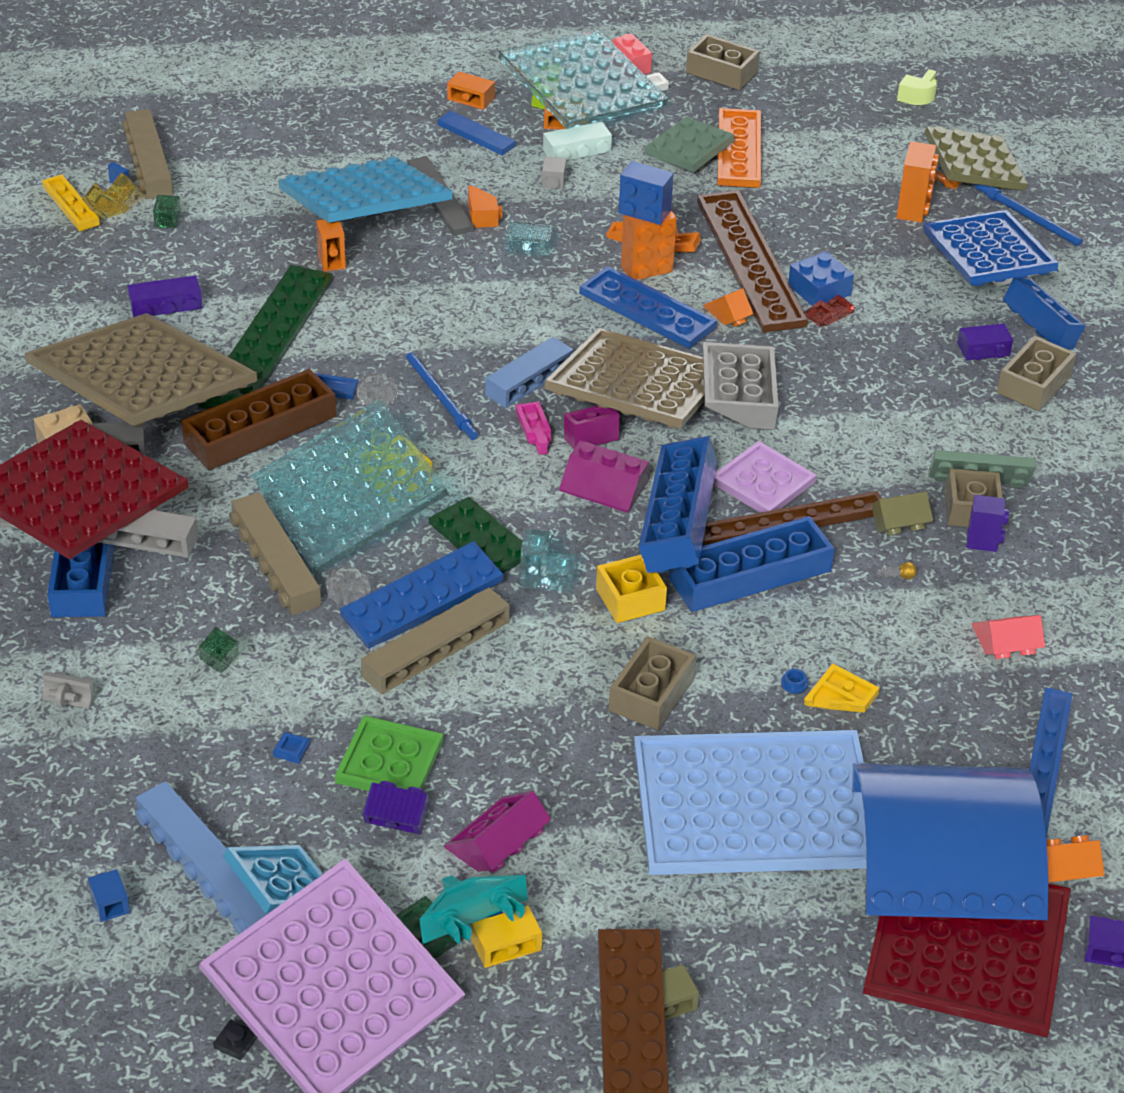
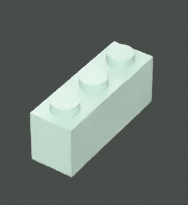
[543,122,612,160]

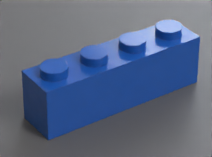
[1003,277,1086,349]

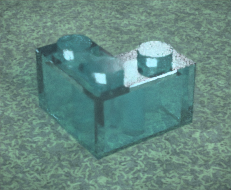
[520,529,577,593]

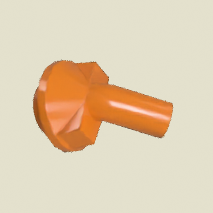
[935,170,962,189]

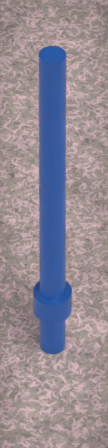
[975,184,1083,246]
[406,352,478,440]

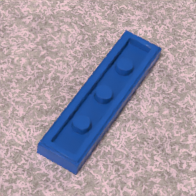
[438,111,516,155]

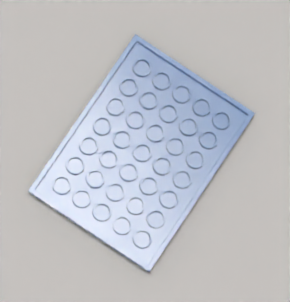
[634,730,866,875]

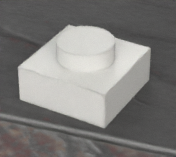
[641,72,669,94]

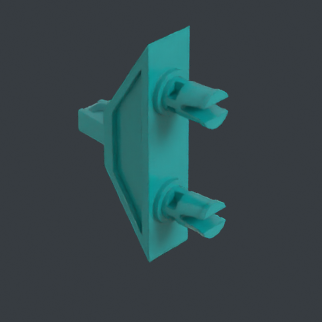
[420,875,528,944]

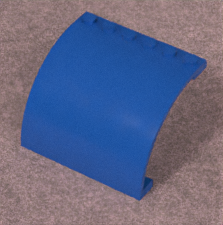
[852,763,1048,920]

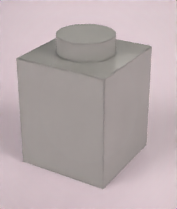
[542,157,566,189]

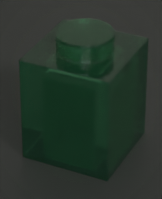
[153,195,181,228]
[199,627,238,674]

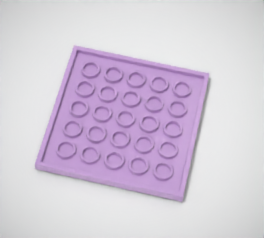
[199,859,465,1093]

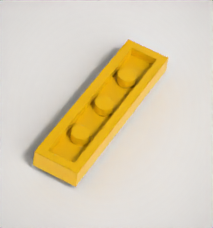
[42,174,100,231]

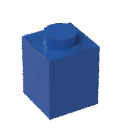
[88,869,130,922]

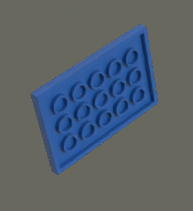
[923,210,1058,286]

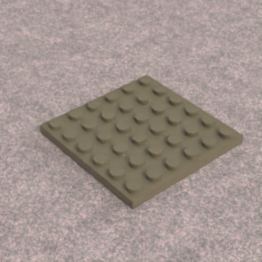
[544,328,705,428]

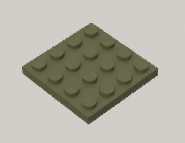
[924,126,1028,191]

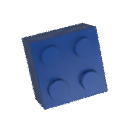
[618,161,674,225]
[788,251,854,309]

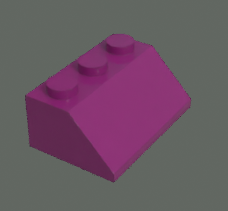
[559,440,649,513]
[443,791,551,873]

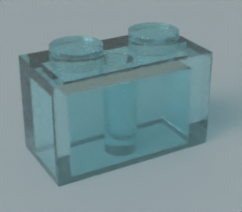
[505,220,553,257]

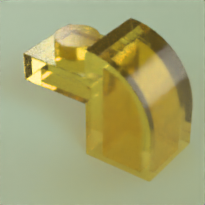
[82,173,136,218]

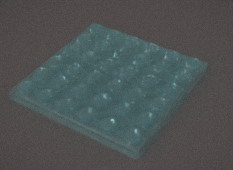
[498,30,668,129]
[251,398,449,575]

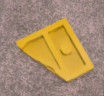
[804,663,879,713]

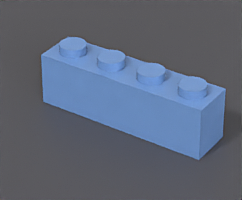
[485,337,574,408]

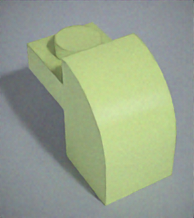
[897,69,938,105]

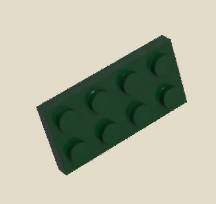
[429,497,533,573]

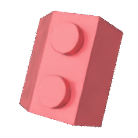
[596,34,652,82]
[972,615,1045,659]

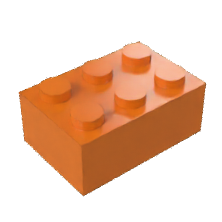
[896,141,939,223]
[621,211,677,280]

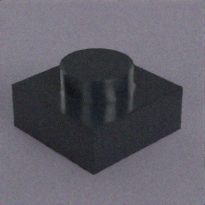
[213,1019,258,1061]

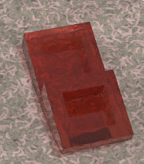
[804,294,855,327]

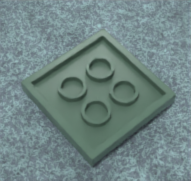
[645,117,735,172]

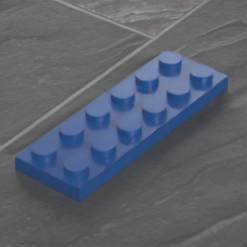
[579,266,717,349]
[340,541,503,649]

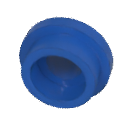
[781,669,808,694]

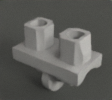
[42,671,94,709]

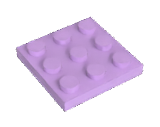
[713,441,817,513]

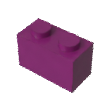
[564,406,619,449]

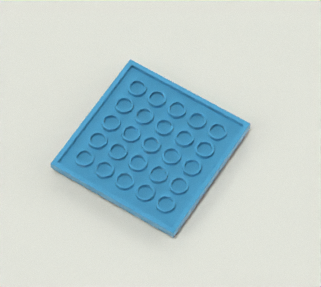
[278,157,452,223]

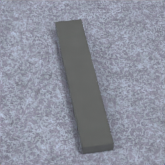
[407,156,474,236]

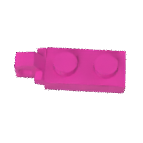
[515,402,551,455]

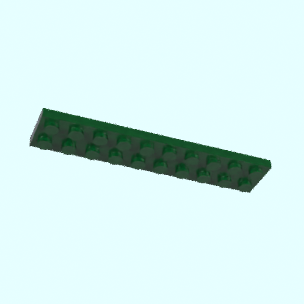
[199,265,333,409]

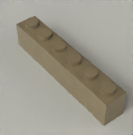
[122,109,173,199]
[229,492,321,615]
[361,587,509,695]

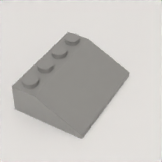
[702,342,778,430]

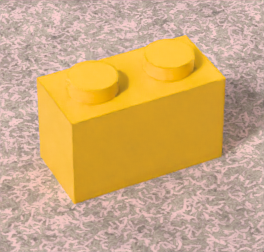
[472,905,542,968]

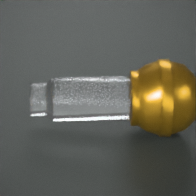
[876,562,917,580]

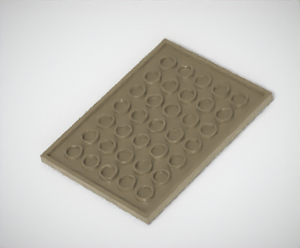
[25,313,257,426]

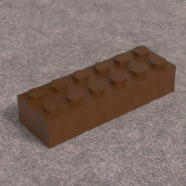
[181,368,336,470]

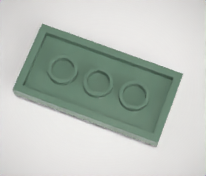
[928,450,1036,488]

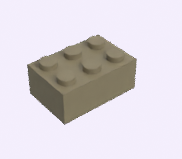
[686,34,760,90]
[997,335,1077,411]
[609,636,696,730]

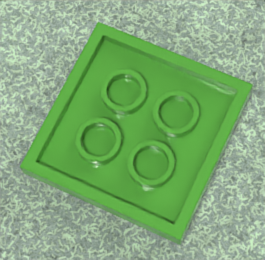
[335,715,444,791]

